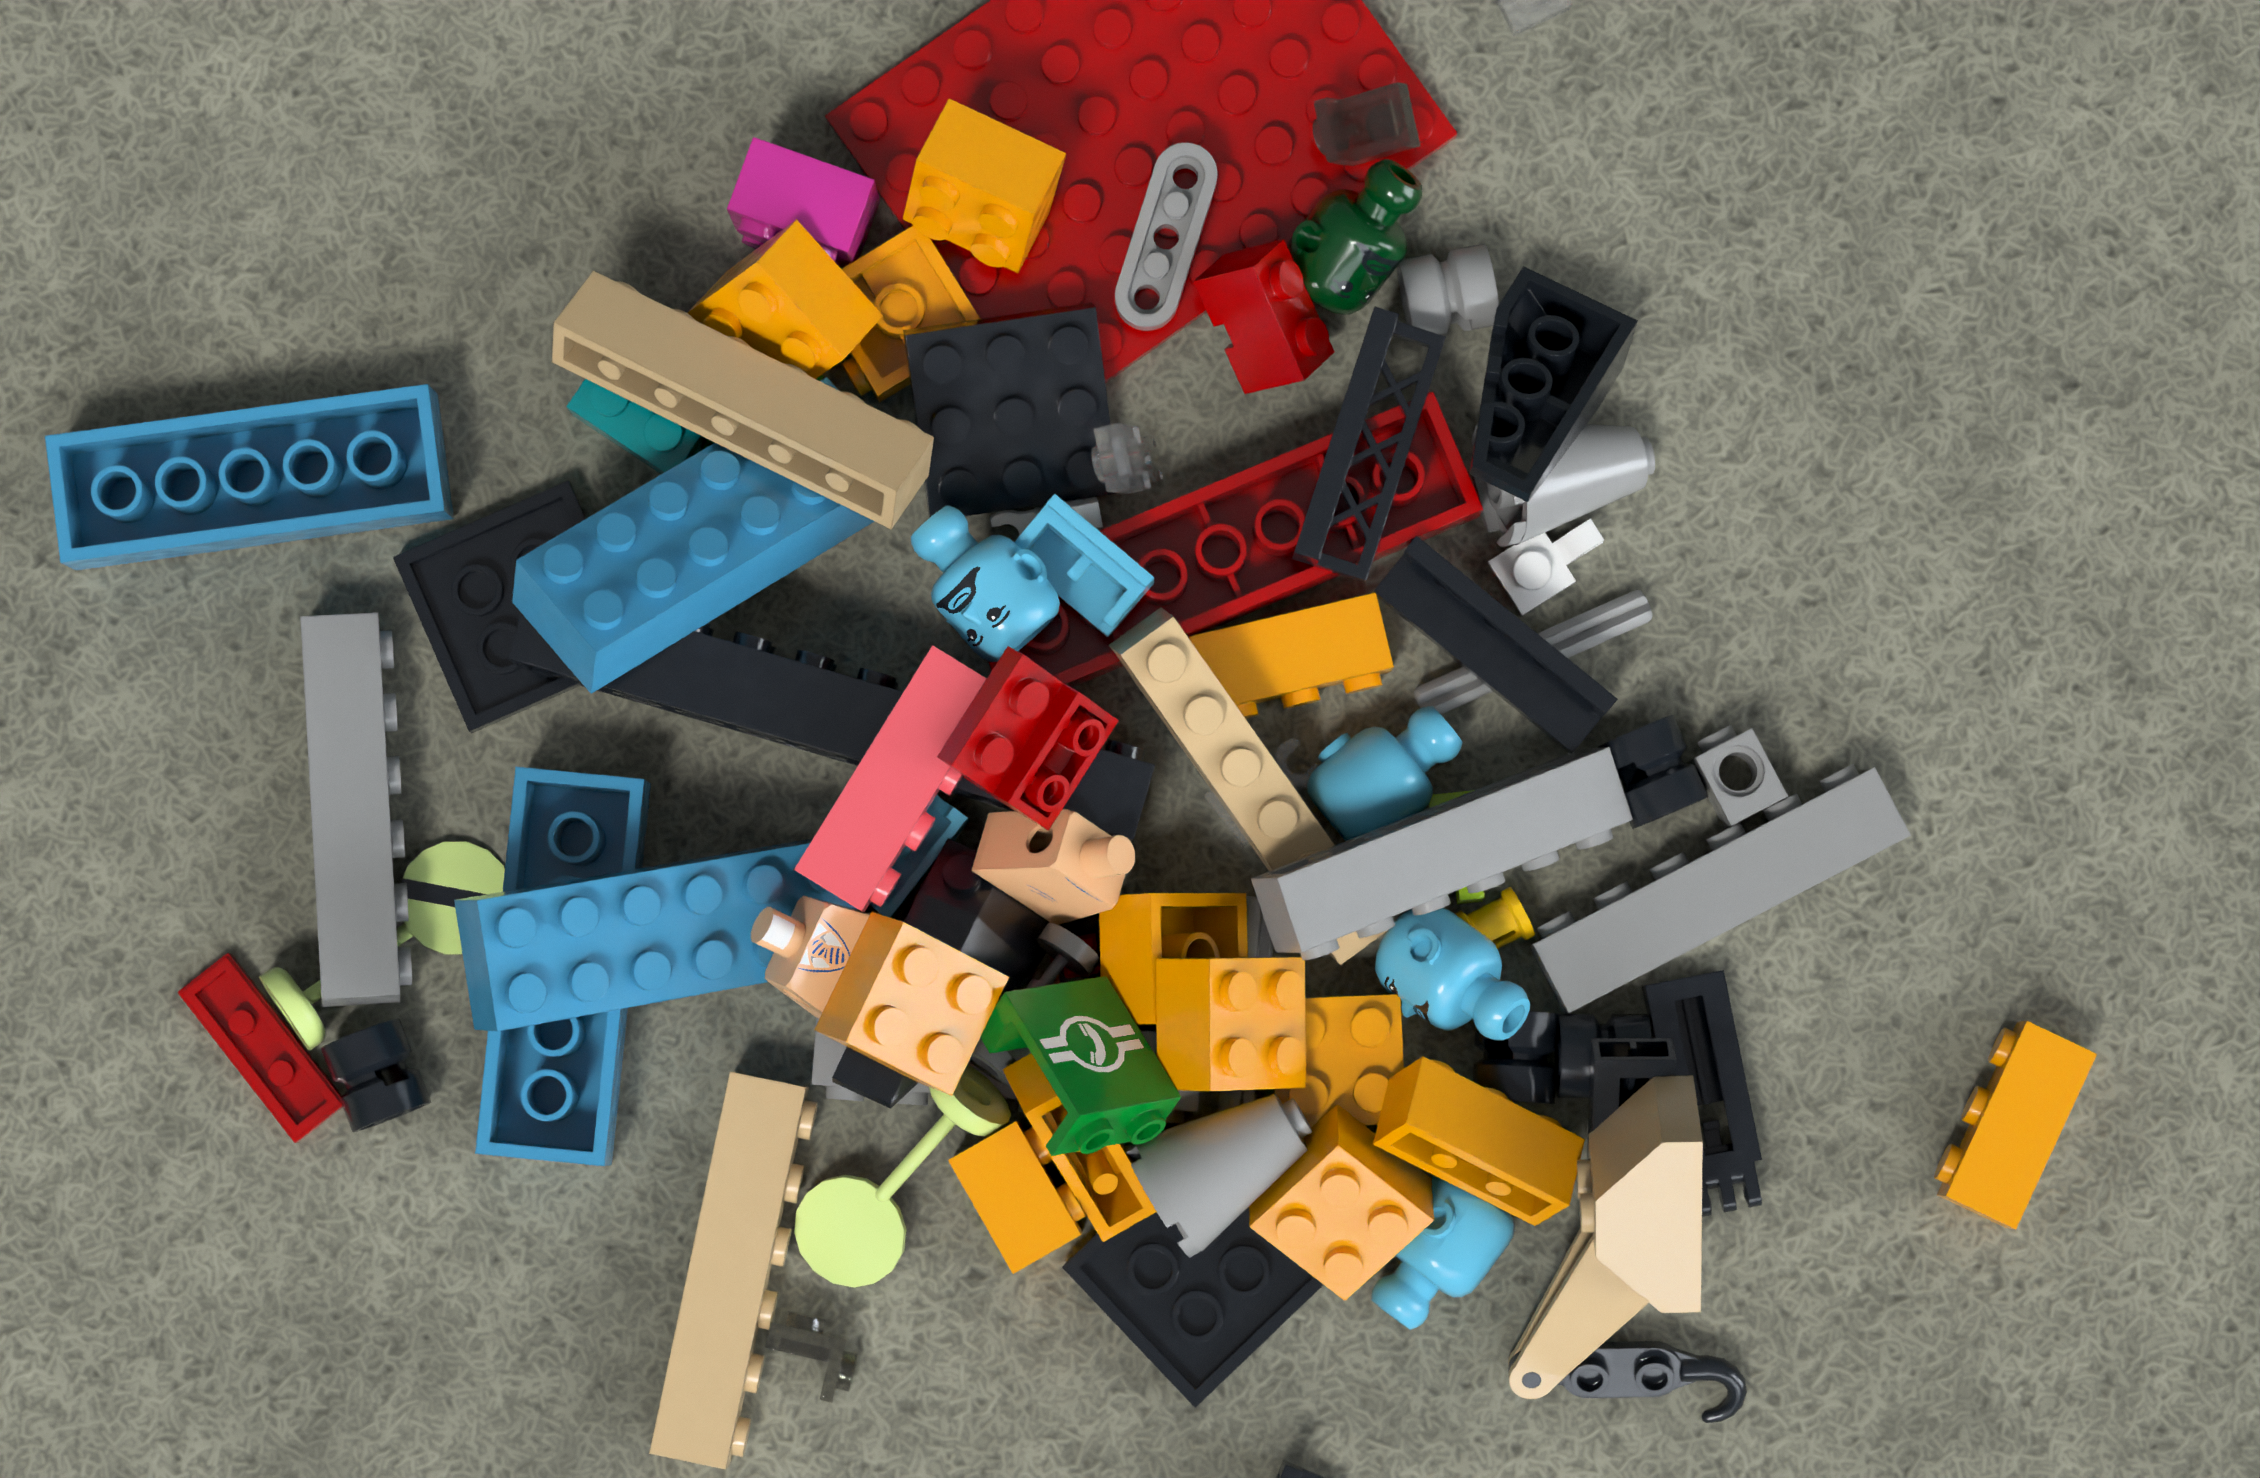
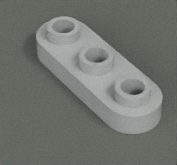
[1115,143,1218,331]

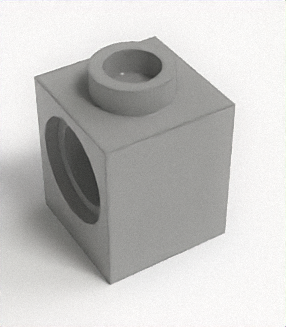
[1689,725,1788,829]

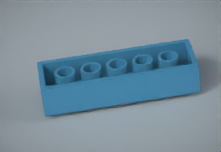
[512,377,875,694]
[45,384,454,570]
[475,767,651,1166]
[454,839,857,1032]

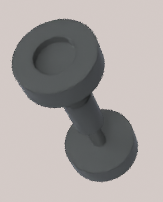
[969,923,1100,1086]

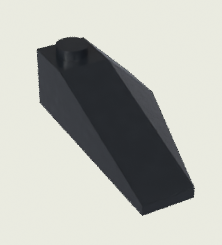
[1470,266,1638,502]
[832,838,1061,1109]

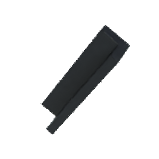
[1292,306,1446,583]
[1373,536,1618,754]

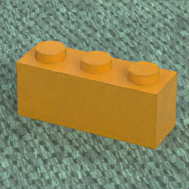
[1189,593,1394,719]
[1934,1021,2097,1229]
[1002,1053,1157,1242]
[1373,1056,1585,1226]

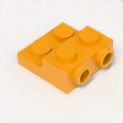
[842,226,980,403]

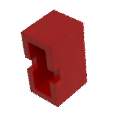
[1193,239,1335,394]

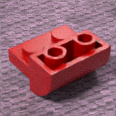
[937,646,1119,831]

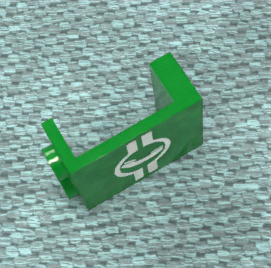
[980,976,1181,1156]

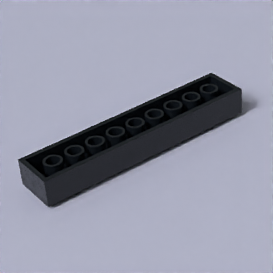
[508,613,1155,843]

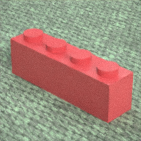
[794,645,987,912]

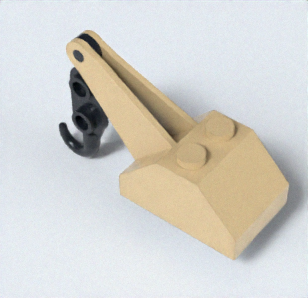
[1508,1075,1747,1423]

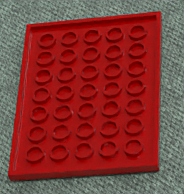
[825,0,1458,383]

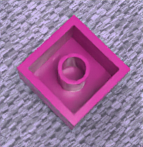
[727,137,880,268]

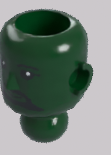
[1287,159,1422,315]

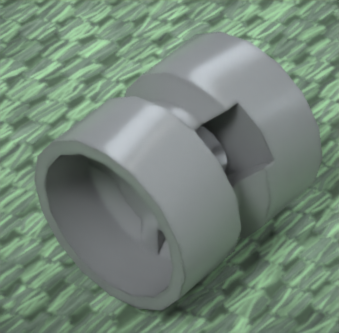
[1397,243,1499,336]

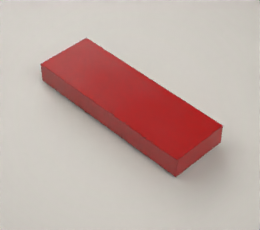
[177,953,343,1143]

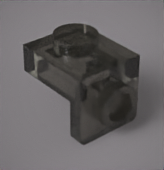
[1313,82,1421,166]
[765,1311,858,1403]

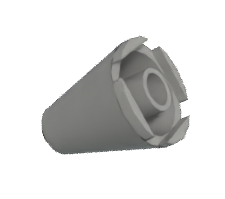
[1471,424,1655,547]
[1124,1094,1313,1258]

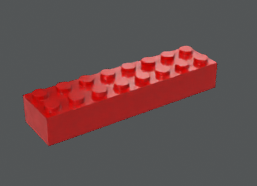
[988,392,1483,688]

